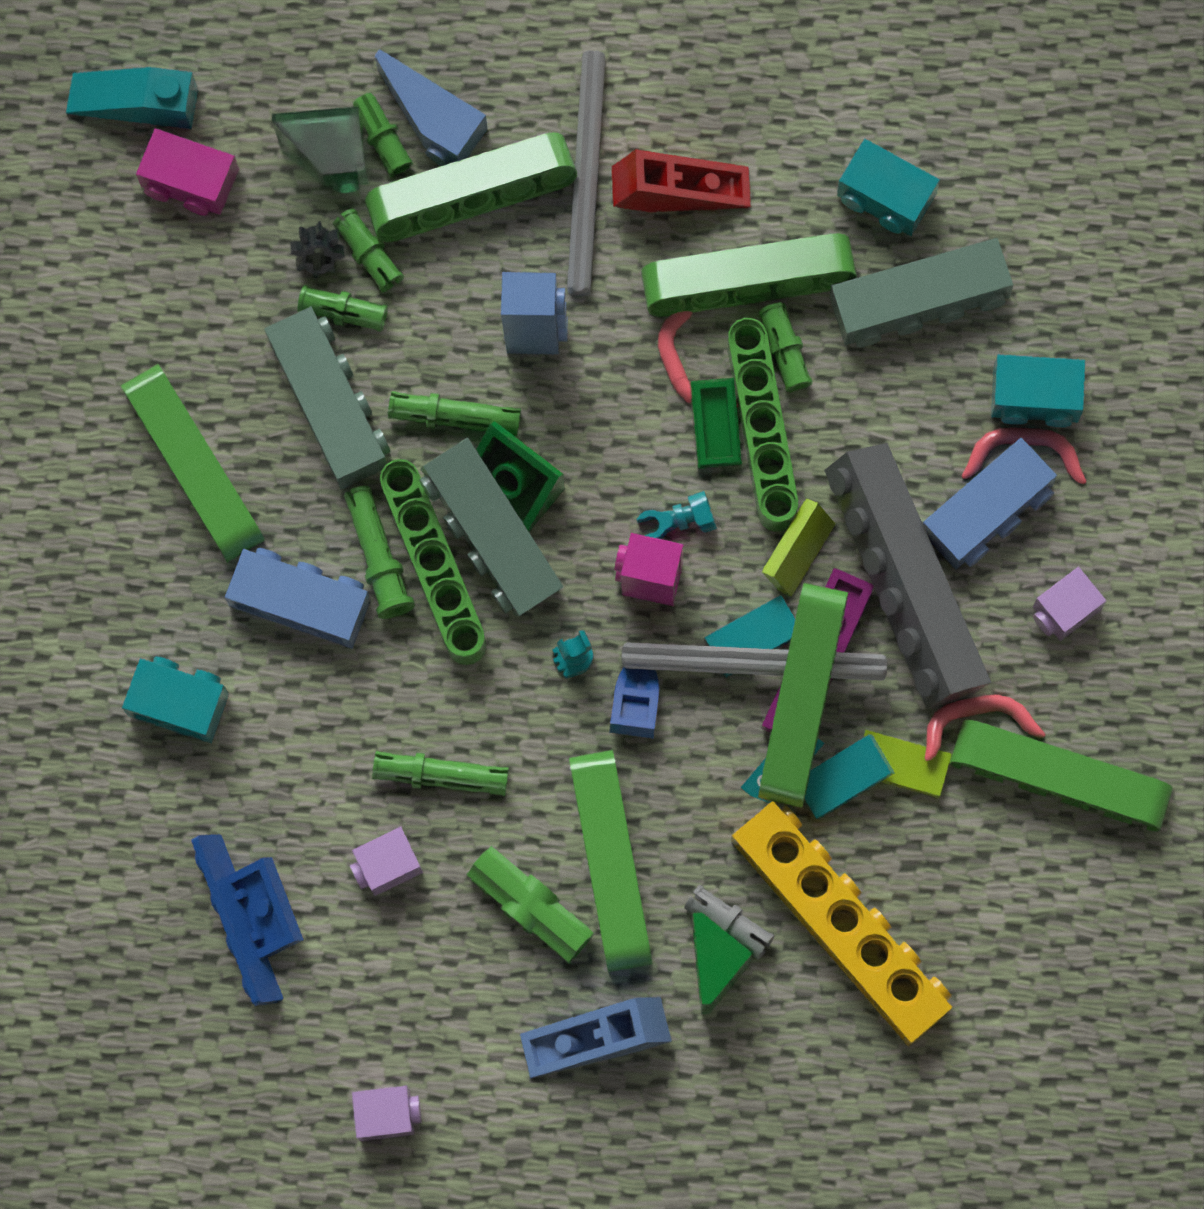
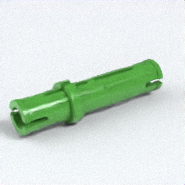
[388,391,521,436]
[372,751,509,796]

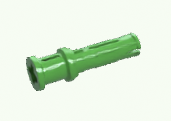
[344,486,416,619]

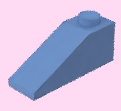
[375,49,488,166]
[520,997,672,1078]

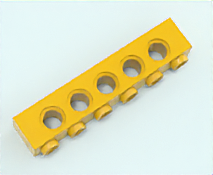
[731,801,953,1047]

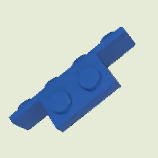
[191,834,304,1006]

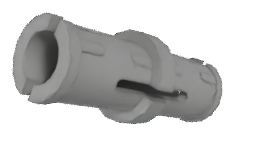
[684,885,775,959]

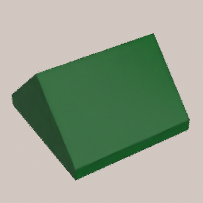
[476,421,565,532]
[692,912,752,1014]

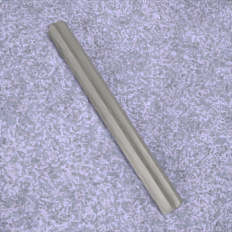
[567,50,605,296]
[621,642,887,681]

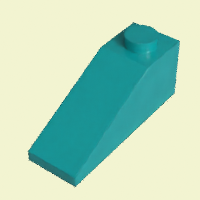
[66,67,198,129]

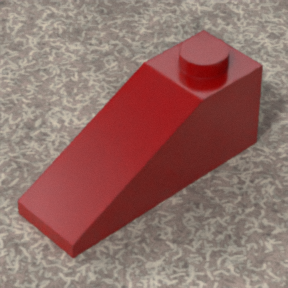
[611,149,751,212]

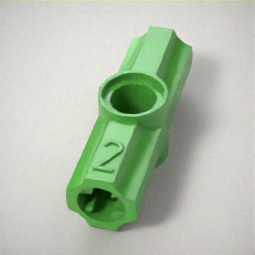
[466,846,594,964]

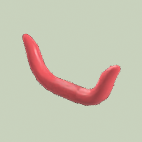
[658,311,738,407]
[962,427,1086,484]
[924,694,1045,761]

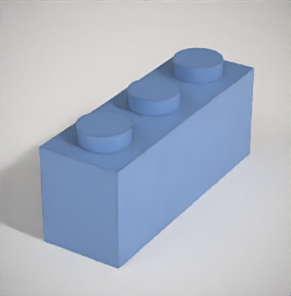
[501,272,568,354]
[923,437,1057,570]
[224,548,371,649]

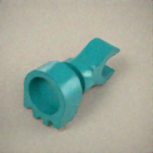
[636,491,717,539]
[552,630,594,679]

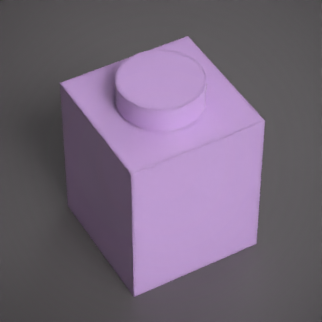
[1033,566,1106,641]
[350,827,423,896]
[352,1086,421,1141]

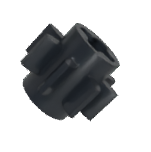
[290,221,345,279]

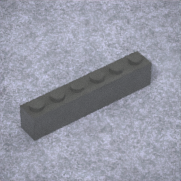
[824,443,991,710]

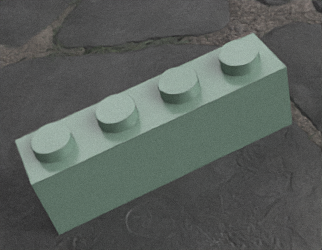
[829,238,1014,347]
[264,307,391,490]
[419,437,564,617]

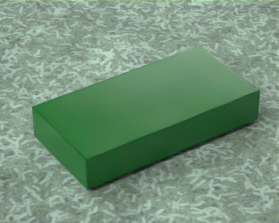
[689,377,742,469]

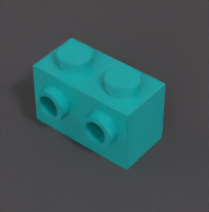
[837,138,940,236]
[991,354,1085,427]
[122,656,229,744]

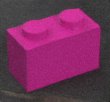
[136,128,239,216]
[614,533,683,606]

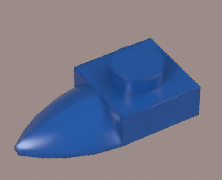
[609,667,659,738]

